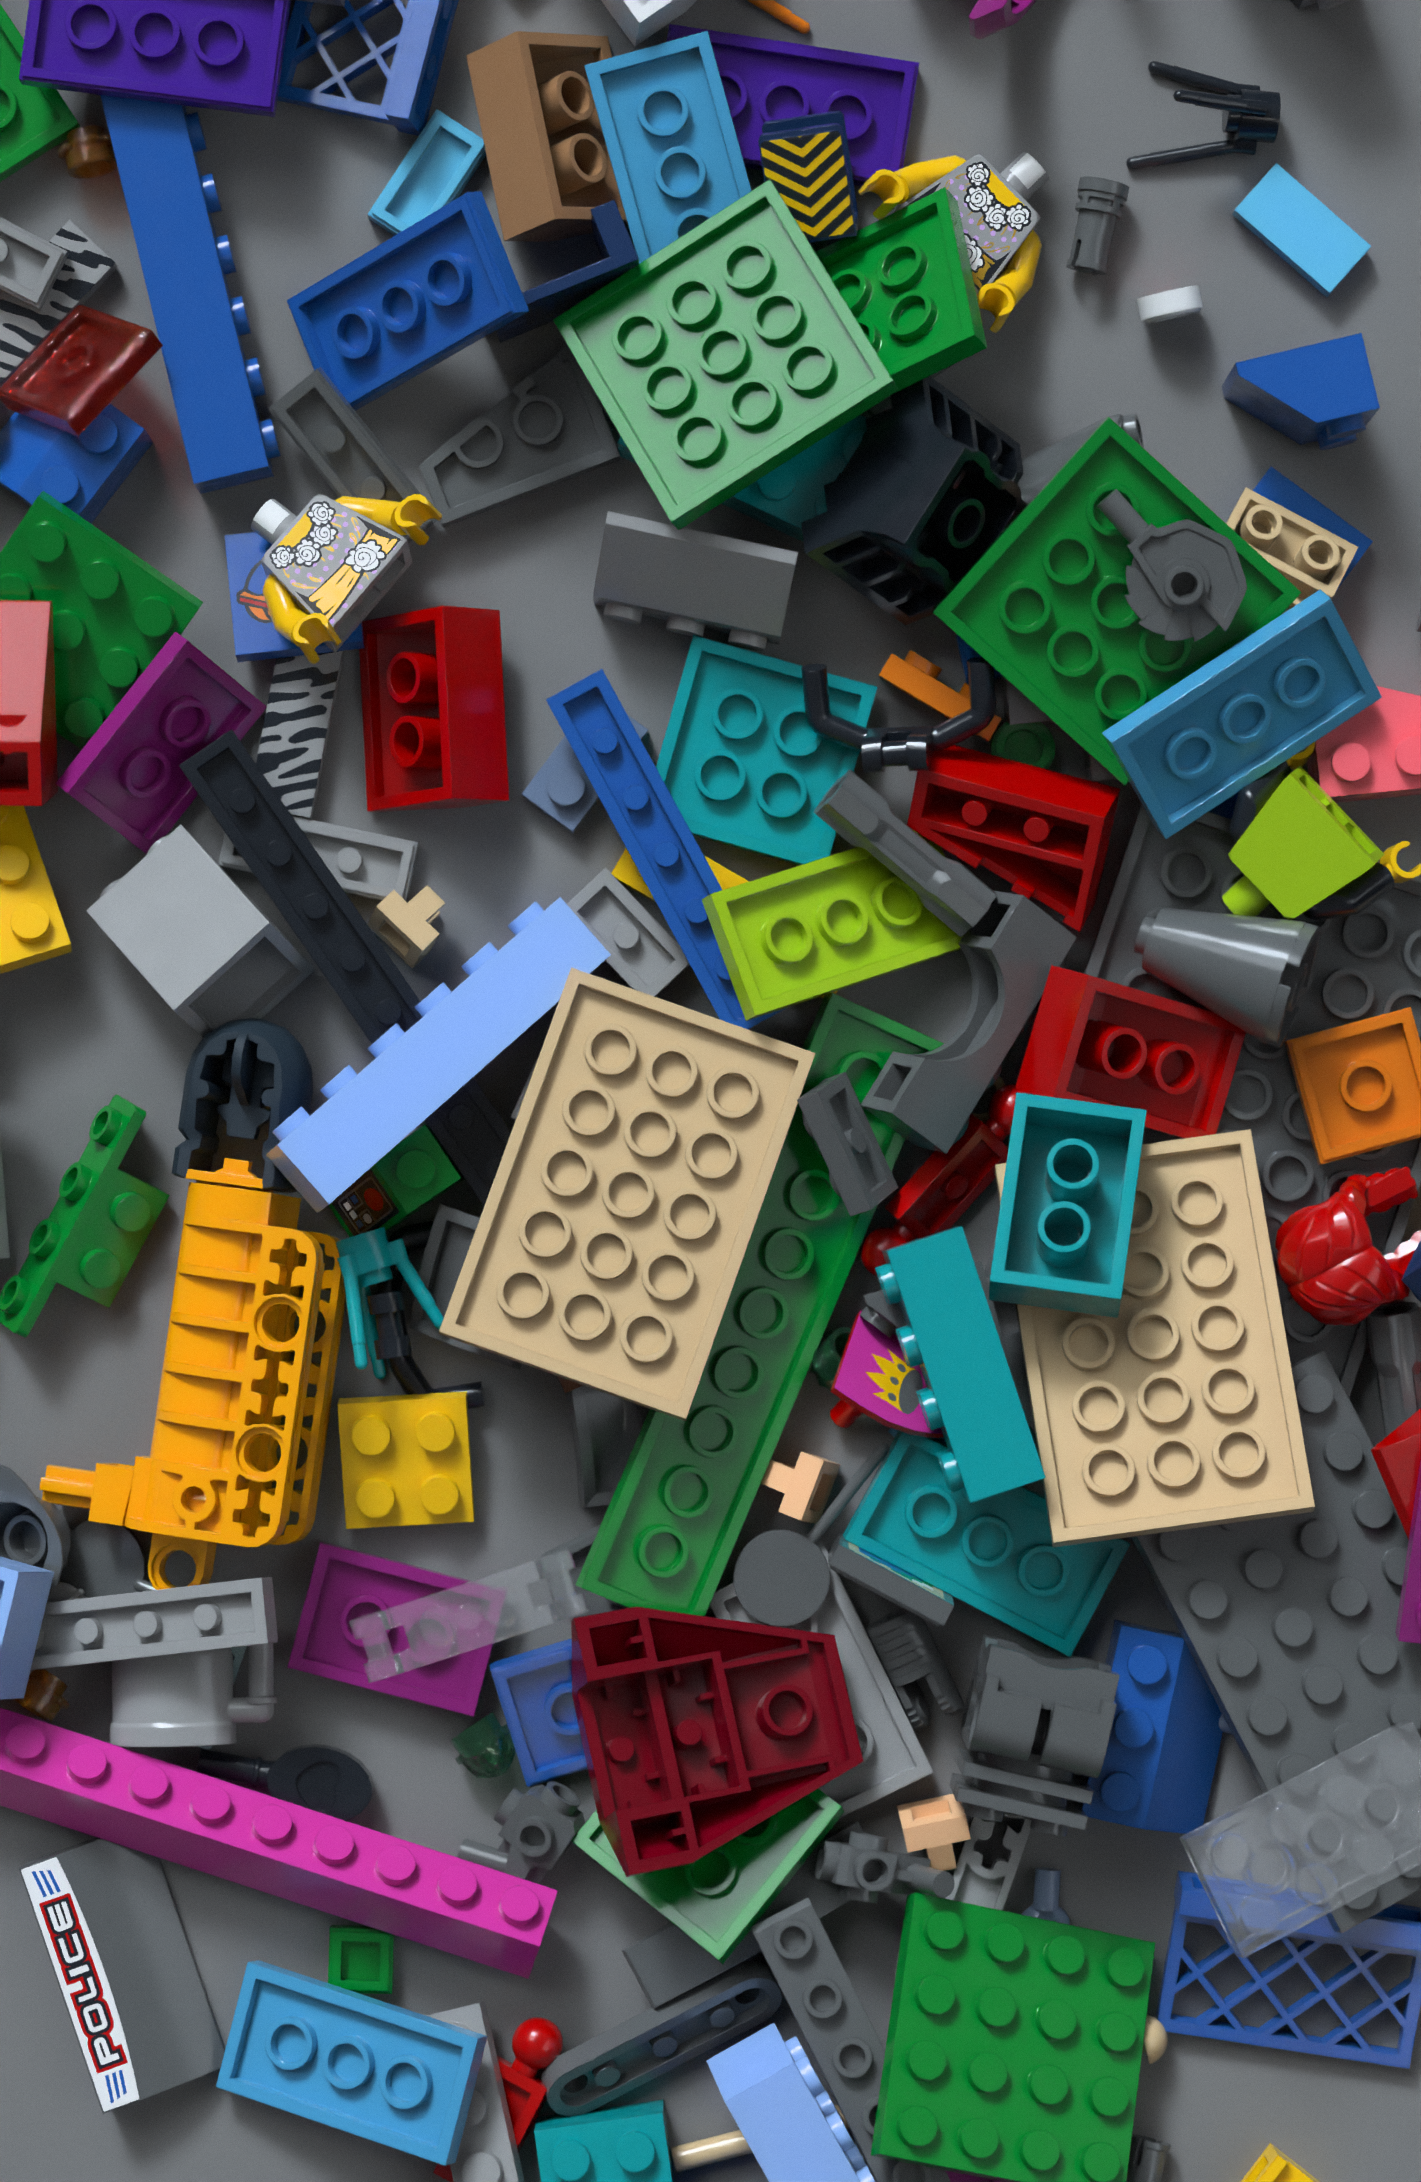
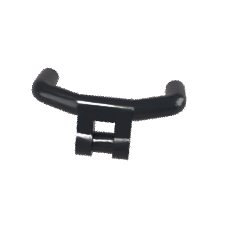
[801,656,996,773]
[367,1221,485,1409]

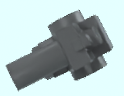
[457,1781,585,1884]
[815,1831,955,1903]

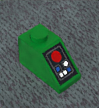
[328,1125,465,1237]

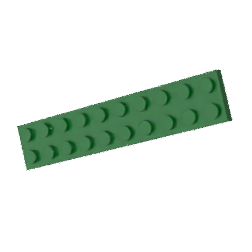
[576,993,944,1616]

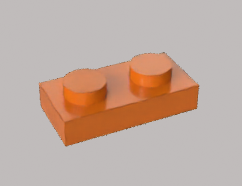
[879,650,1002,742]

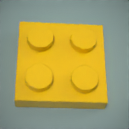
[337,1391,475,1529]

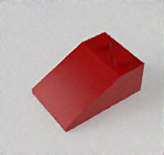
[1015,965,1246,1138]

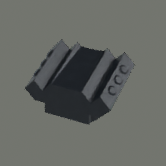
[801,376,1028,626]

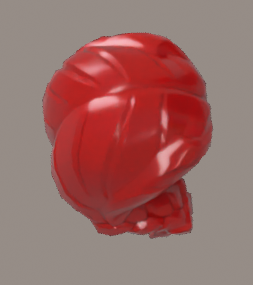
[1275,1166,1421,1326]

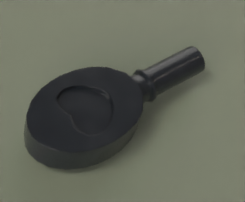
[197,1744,374,1821]

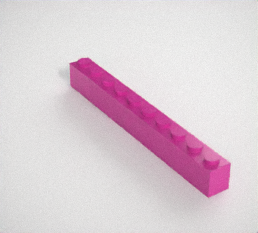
[0,1708,558,1979]

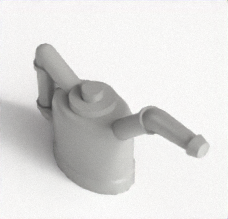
[47,1582,277,1747]

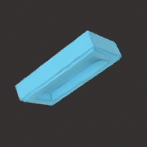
[367,109,486,236]
[1232,163,1371,297]

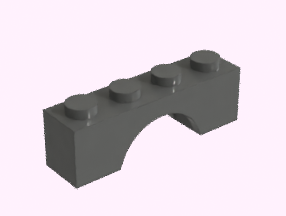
[861,891,1077,1154]

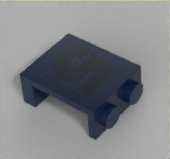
[496,200,639,343]

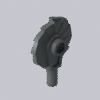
[1097,489,1247,642]

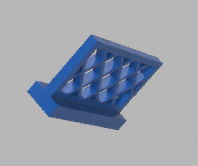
[277,0,459,136]
[1155,1870,1421,2069]

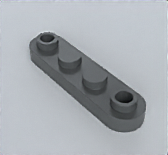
[541,1961,782,2116]

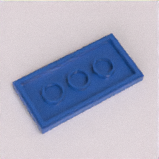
[287,191,529,411]

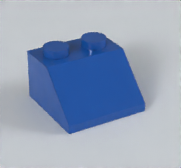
[1221,333,1380,450]
[0,364,153,524]

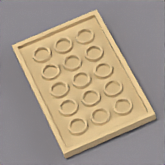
[439,967,815,1421]
[995,1129,1315,1547]

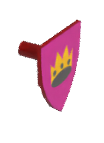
[830,1310,944,1438]

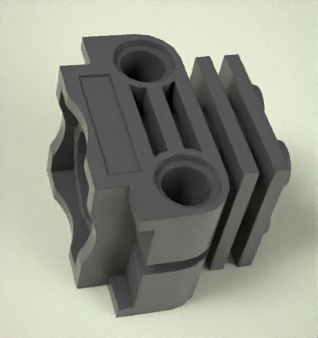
[950,1634,1120,1837]

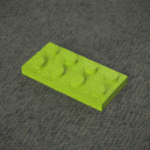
[702,829,963,1021]

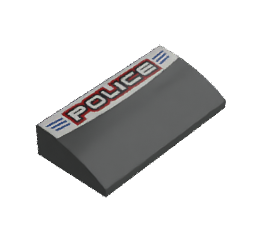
[19,1837,225,2114]

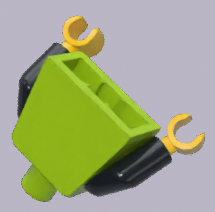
[1222,742,1421,921]

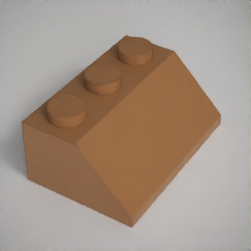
[466,31,628,242]

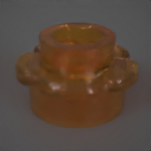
[57,125,117,179]
[13,1669,70,1723]

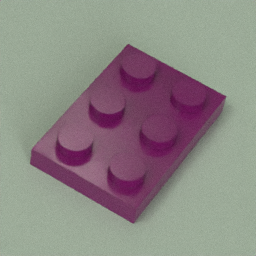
[55,632,267,854]
[287,1541,507,1717]

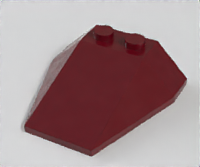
[571,1607,864,1877]

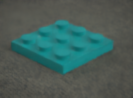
[656,635,877,865]

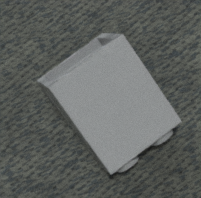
[86,824,315,1038]

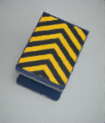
[758,111,859,242]

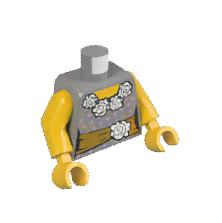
[858,151,1049,333]
[251,494,442,664]

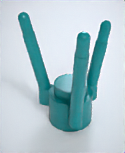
[335,1227,444,1379]

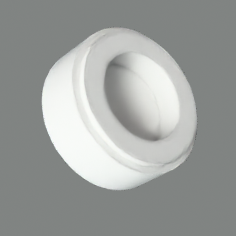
[1136,285,1203,324]

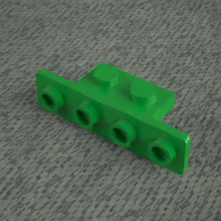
[0,1094,170,1338]

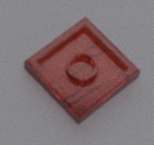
[0,304,163,436]

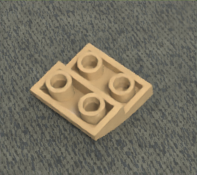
[1226,487,1358,614]

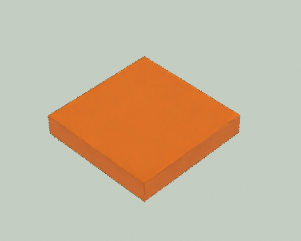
[1284,1007,1421,1165]

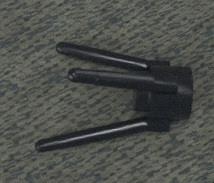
[1126,61,1281,169]

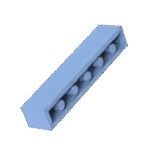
[266,897,611,1213]

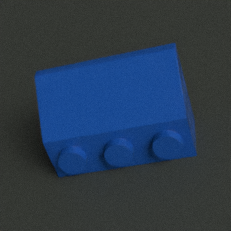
[1078,1619,1223,1835]

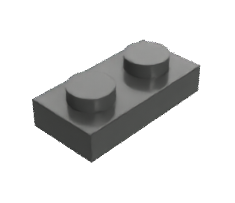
[797,1072,898,1217]

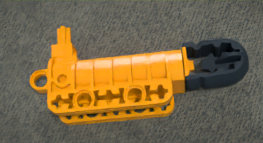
[39,1018,346,1590]

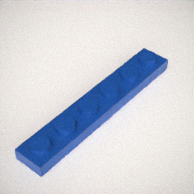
[546,669,786,1029]

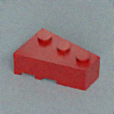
[907,745,1120,932]

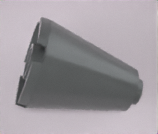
[1134,908,1321,1048]

